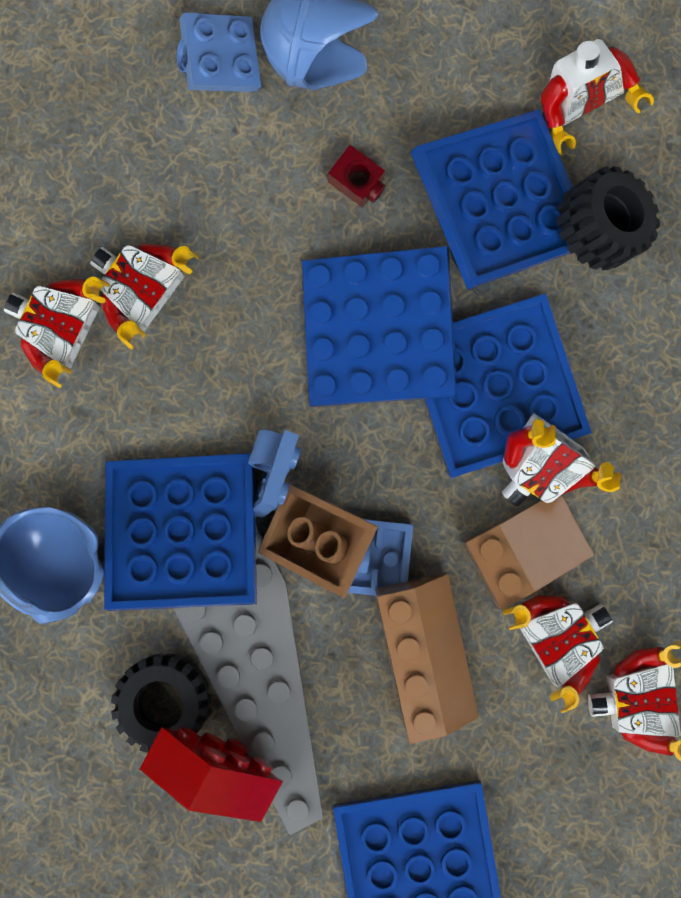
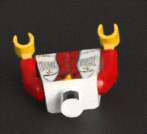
[541,39,654,155]
[90,243,200,350]
[4,276,110,388]
[502,413,621,506]
[503,595,613,713]
[588,641,681,761]

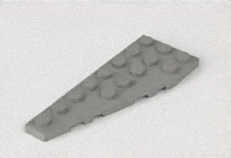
[173,525,323,835]

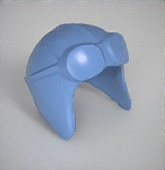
[260,0,379,90]
[0,507,105,624]

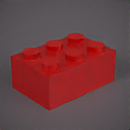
[139,727,283,822]

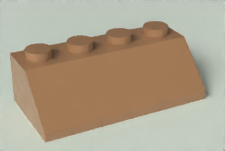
[375,573,479,744]

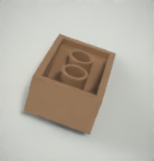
[257,485,378,598]
[462,495,594,610]

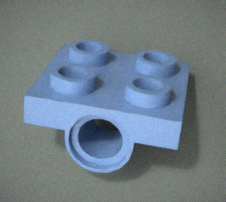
[177,13,261,92]
[248,430,301,518]
[348,519,414,596]

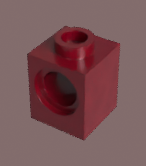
[328,145,386,208]

